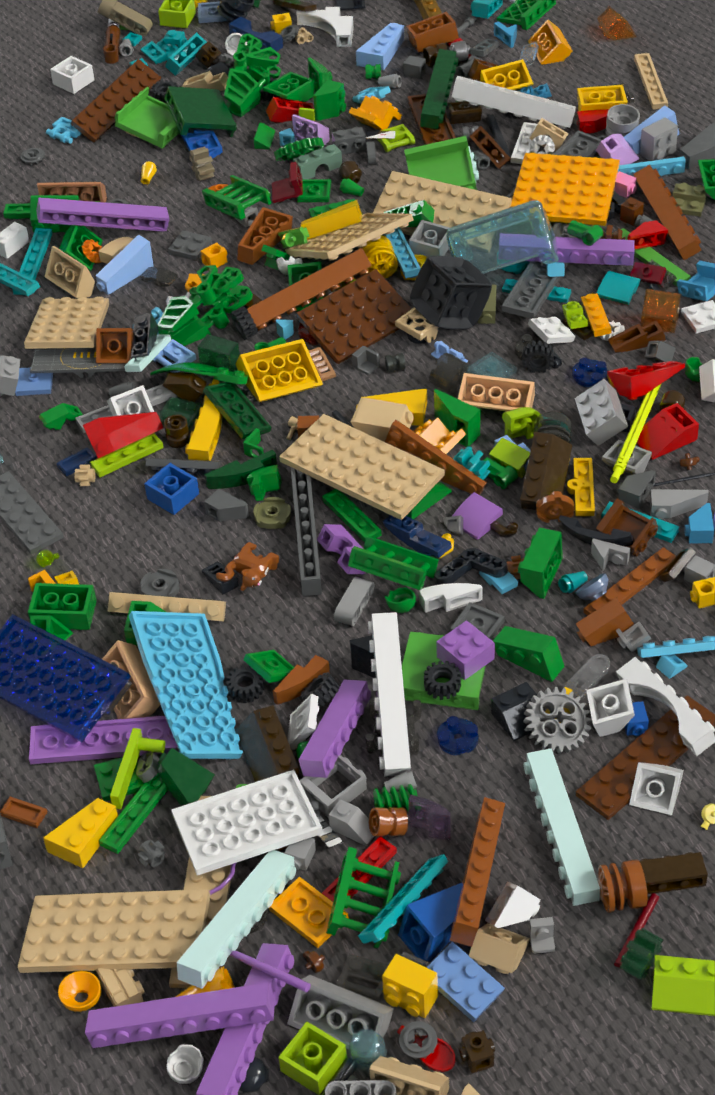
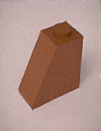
[576,598,634,646]

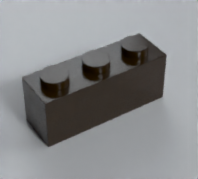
[639,852,708,895]

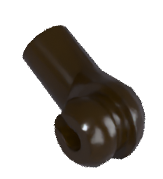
[490,520,518,536]

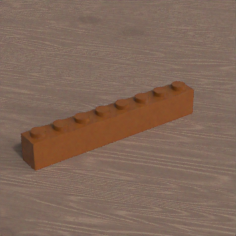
[633,164,702,260]
[247,248,372,331]
[450,797,505,947]

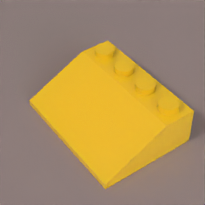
[235,339,323,402]

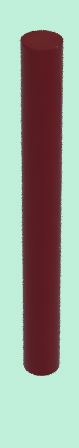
[614,893,659,969]

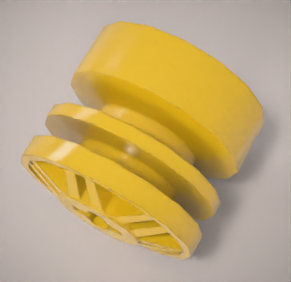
[358,235,398,278]

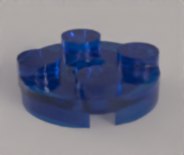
[572,358,608,387]
[437,716,479,756]

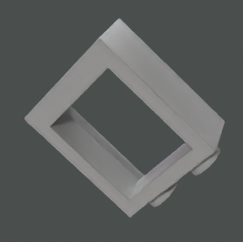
[299,755,367,818]

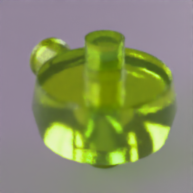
[36,550,59,567]

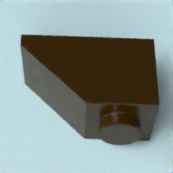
[162,372,207,404]

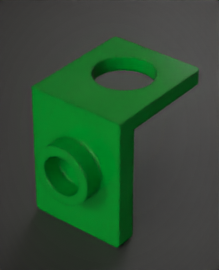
[243,428,263,458]

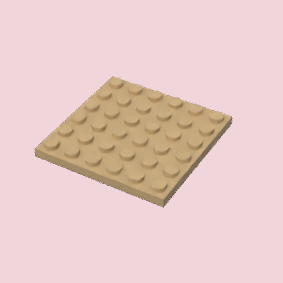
[285,213,414,261]

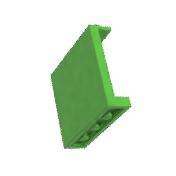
[115,87,180,148]
[404,136,477,190]
[402,632,486,710]

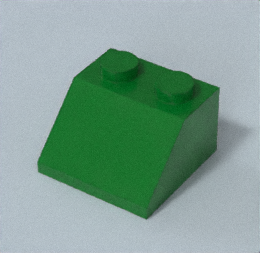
[313,80,346,121]

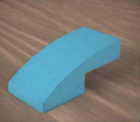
[479,571,518,594]

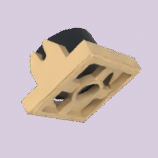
[395,307,439,344]

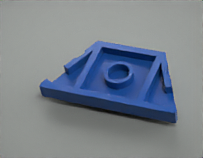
[181,130,223,159]

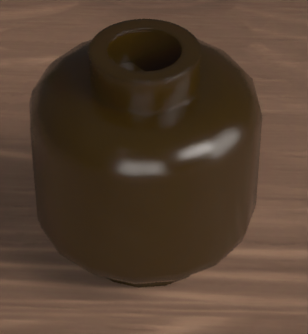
[339,161,362,183]
[660,390,685,410]

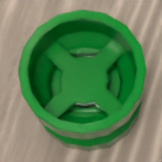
[366,64,381,79]

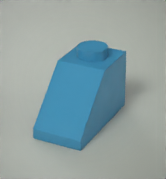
[685,503,714,543]

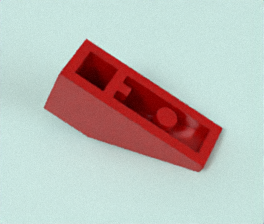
[266,97,315,123]
[577,109,609,133]
[627,220,668,249]

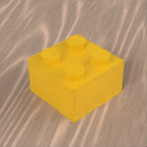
[382,954,438,1018]

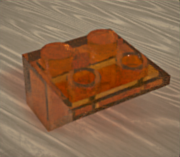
[641,289,681,333]

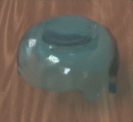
[349,1029,387,1067]

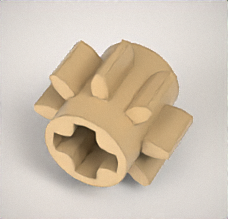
[75,465,95,486]

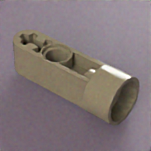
[98,0,153,36]

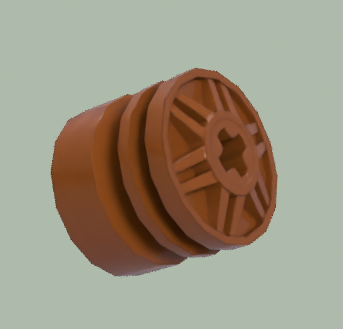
[598,859,648,913]

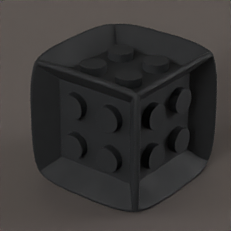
[410,256,492,329]

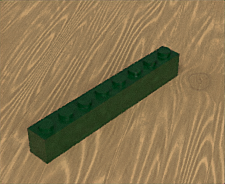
[420,49,459,129]

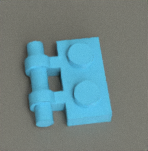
[352,86,391,103]
[46,117,82,144]

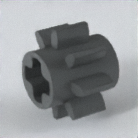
[138,840,166,867]

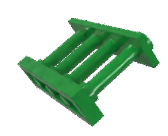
[202,175,271,220]
[348,536,439,590]
[326,847,401,948]

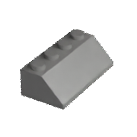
[287,975,394,1059]

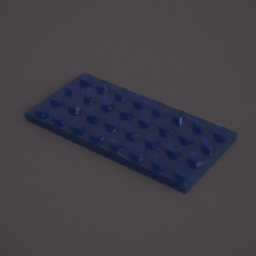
[0,614,131,742]

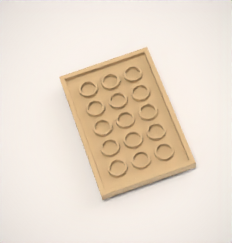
[24,297,109,349]

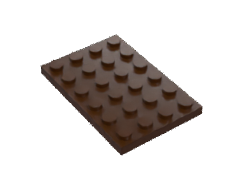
[296,269,412,364]

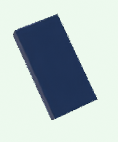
[57,447,97,477]

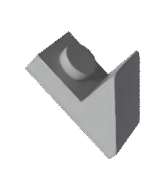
[591,538,630,571]

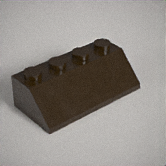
[520,432,572,510]
[235,705,300,782]

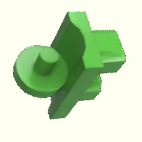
[278,227,309,248]

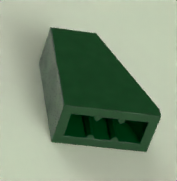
[157,748,215,806]

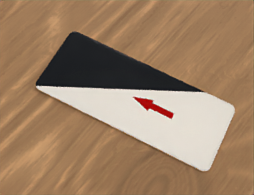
[365,131,395,138]

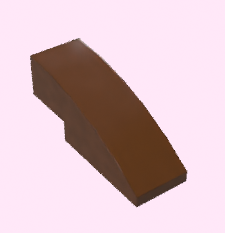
[608,320,666,352]

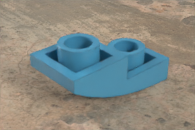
[517,83,552,98]

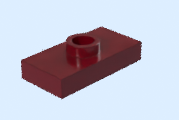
[630,262,667,285]

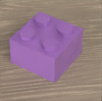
[436,620,495,680]

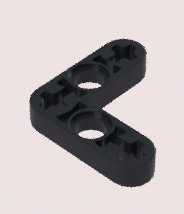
[435,548,508,585]

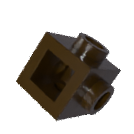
[195,41,221,68]
[459,1030,495,1074]

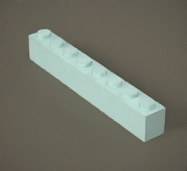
[524,748,600,906]
[177,850,296,989]

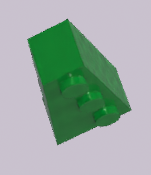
[493,626,565,682]

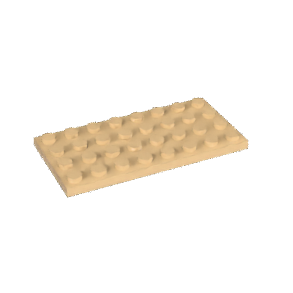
[373,171,512,254]
[279,414,445,520]
[18,889,210,973]

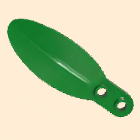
[150,362,248,384]

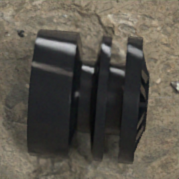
[217,0,255,22]

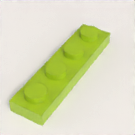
[90,433,164,477]

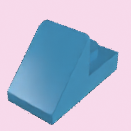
[494,22,517,48]

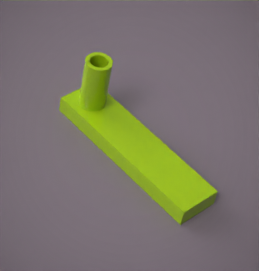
[110,728,166,809]

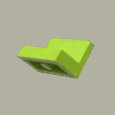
[489,438,530,478]

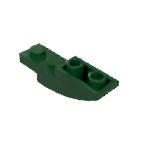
[205,450,277,489]

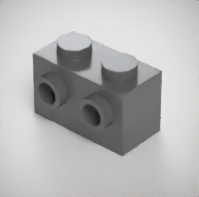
[332,127,366,154]

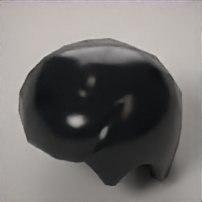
[239,1057,269,1093]

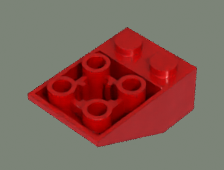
[636,403,699,460]

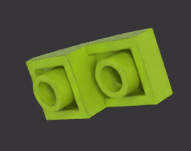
[562,301,588,329]

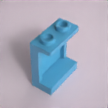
[677,261,715,301]

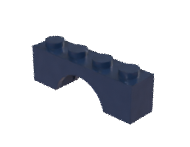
[229,17,283,52]

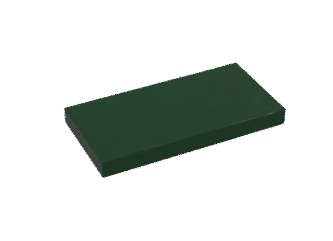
[203,382,272,439]

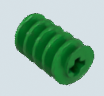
[373,784,419,812]

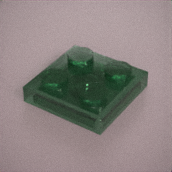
[158,397,203,431]

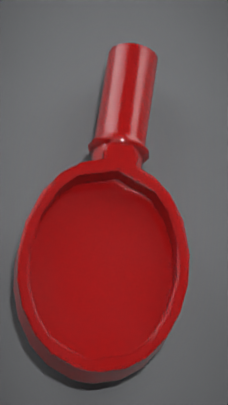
[397,1025,456,1072]

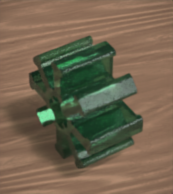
[620,928,663,980]

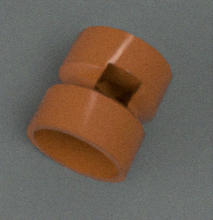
[369,808,408,836]

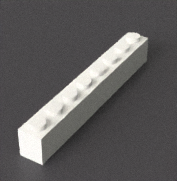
[451,76,576,129]
[368,612,411,777]

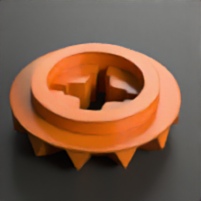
[82,239,102,263]

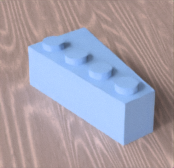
[356,23,404,71]

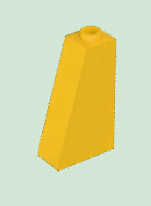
[301,200,362,240]
[356,389,427,426]

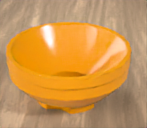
[58,971,101,1012]

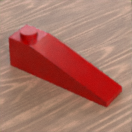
[83,412,164,458]

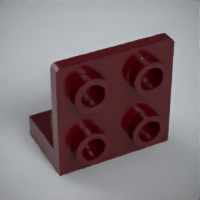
[272,161,303,203]

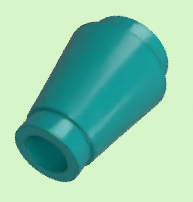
[558,571,588,593]

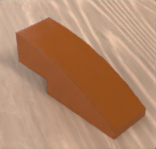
[273,655,330,705]

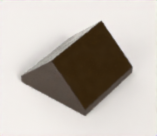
[448,101,482,124]

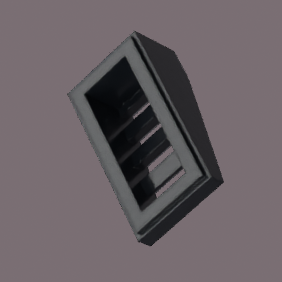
[202,561,239,595]

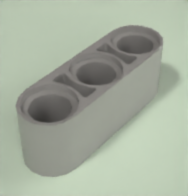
[334,577,375,626]
[325,1080,396,1095]

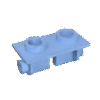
[431,341,468,370]

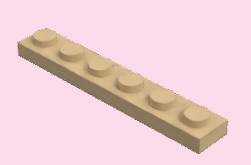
[634,53,668,110]
[108,592,226,621]

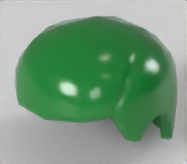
[684,357,707,382]
[385,587,416,613]

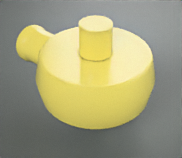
[701,804,715,830]

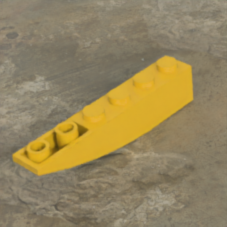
[185,379,222,461]

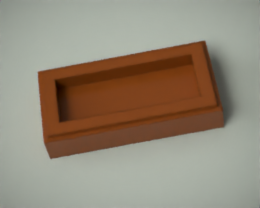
[0,797,48,828]

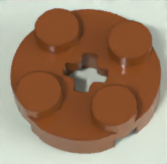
[536,491,574,523]

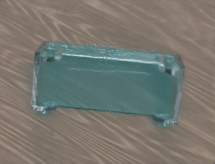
[446,200,559,274]

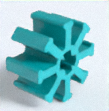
[453,446,490,480]

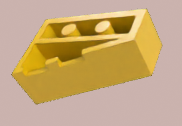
[43,798,118,868]

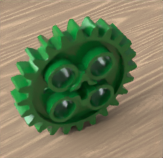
[274,137,324,161]

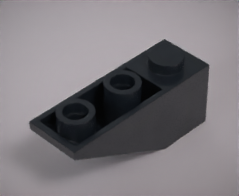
[131,313,158,358]

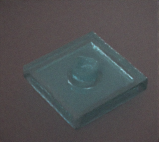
[467,352,517,378]

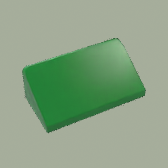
[254,122,276,150]

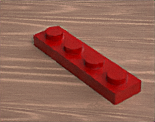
[322,836,397,902]

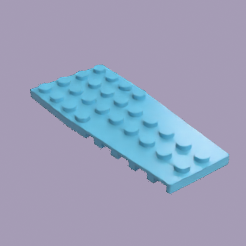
[129,611,243,759]

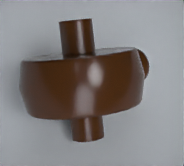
[680,453,700,470]
[303,951,325,973]

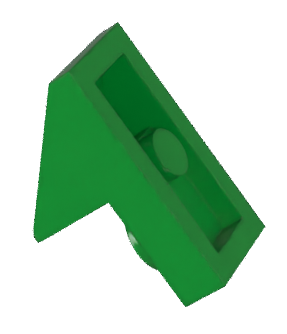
[261,244,290,270]

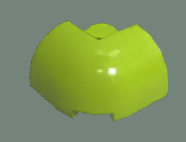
[502,407,544,439]

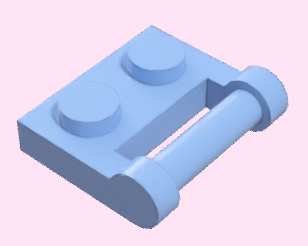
[152,339,196,372]

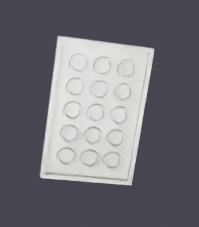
[172,770,323,876]

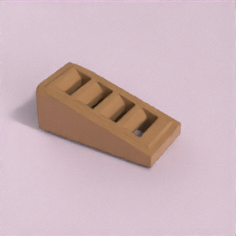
[309,347,336,381]

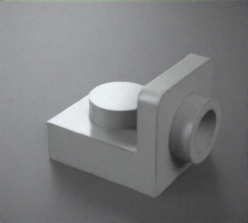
[529,917,555,954]

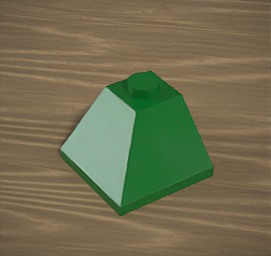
[307,58,332,92]

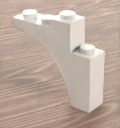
[296,7,354,47]

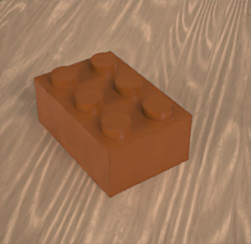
[406,12,459,52]

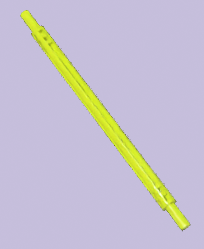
[610,384,661,483]

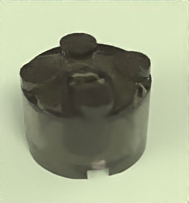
[429,353,469,395]

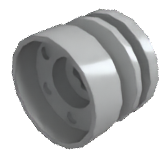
[605,104,640,138]

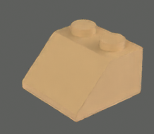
[469,923,530,974]

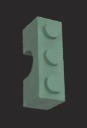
[293,144,342,179]

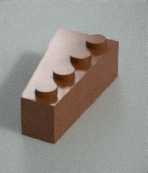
[237,207,293,265]

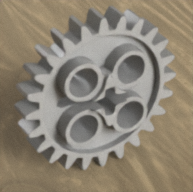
[523,687,592,755]

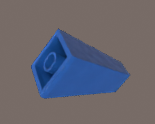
[398,882,463,967]

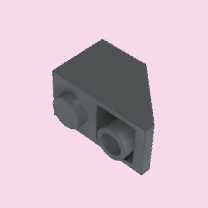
[204,489,249,522]

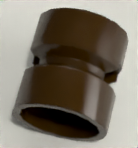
[423,43,448,67]
[164,414,190,448]

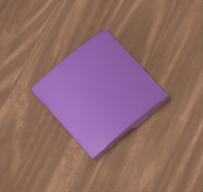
[452,492,503,540]

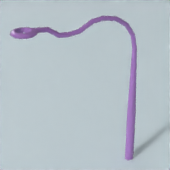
[209,863,311,992]

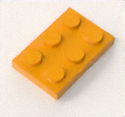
[269,877,349,948]

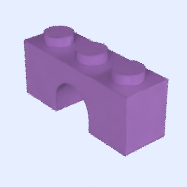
[317,524,366,574]

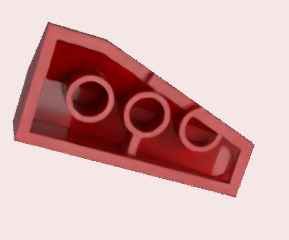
[607,361,685,400]

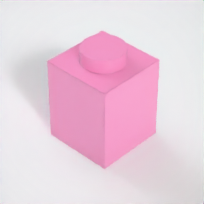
[614,172,637,198]

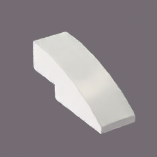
[419,583,482,613]

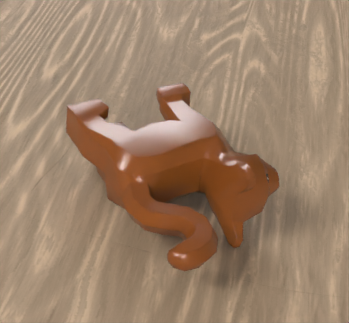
[216,542,279,591]

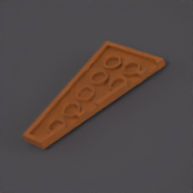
[385,420,487,495]

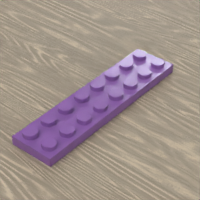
[29,716,180,764]

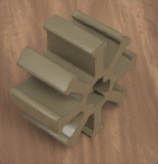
[189,147,215,181]

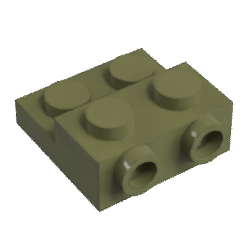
[673,183,707,217]

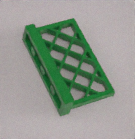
[497,0,556,30]

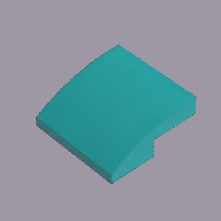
[141,39,179,64]
[597,271,641,305]

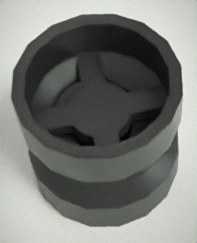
[385,352,406,373]

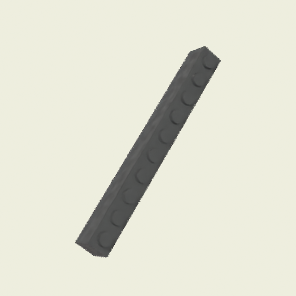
[289,445,322,596]

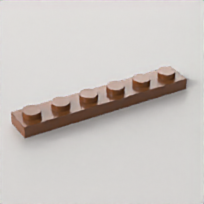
[584,547,676,616]

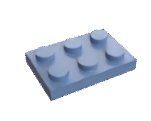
[427,942,505,1022]

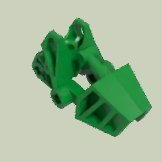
[224,34,281,117]
[158,265,253,346]

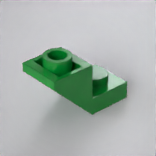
[39,403,83,430]

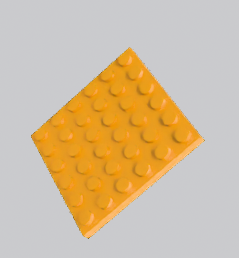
[509,153,620,226]

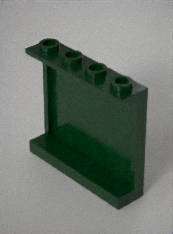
[165,86,237,138]

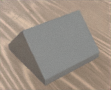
[602,440,652,475]

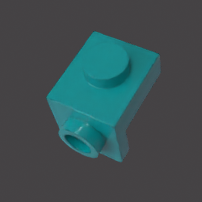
[163,30,187,48]

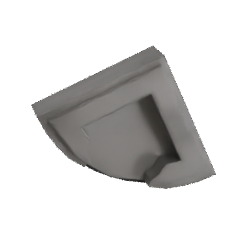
[443,515,463,535]

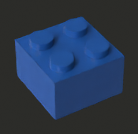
[144,463,199,515]

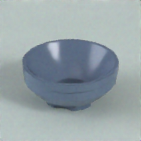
[575,573,609,601]

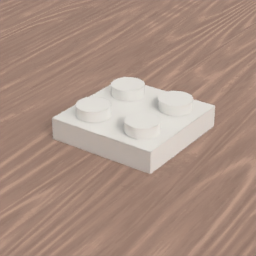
[681,300,715,333]
[527,317,575,344]
[288,694,319,750]

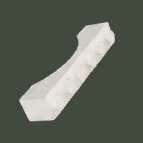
[616,657,715,756]

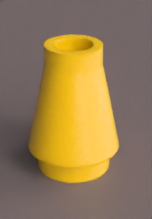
[141,161,157,184]

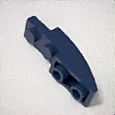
[383,515,452,558]

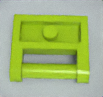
[377,124,415,152]

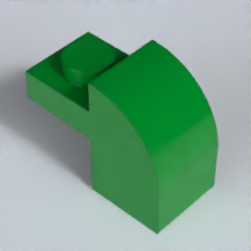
[247,465,282,501]

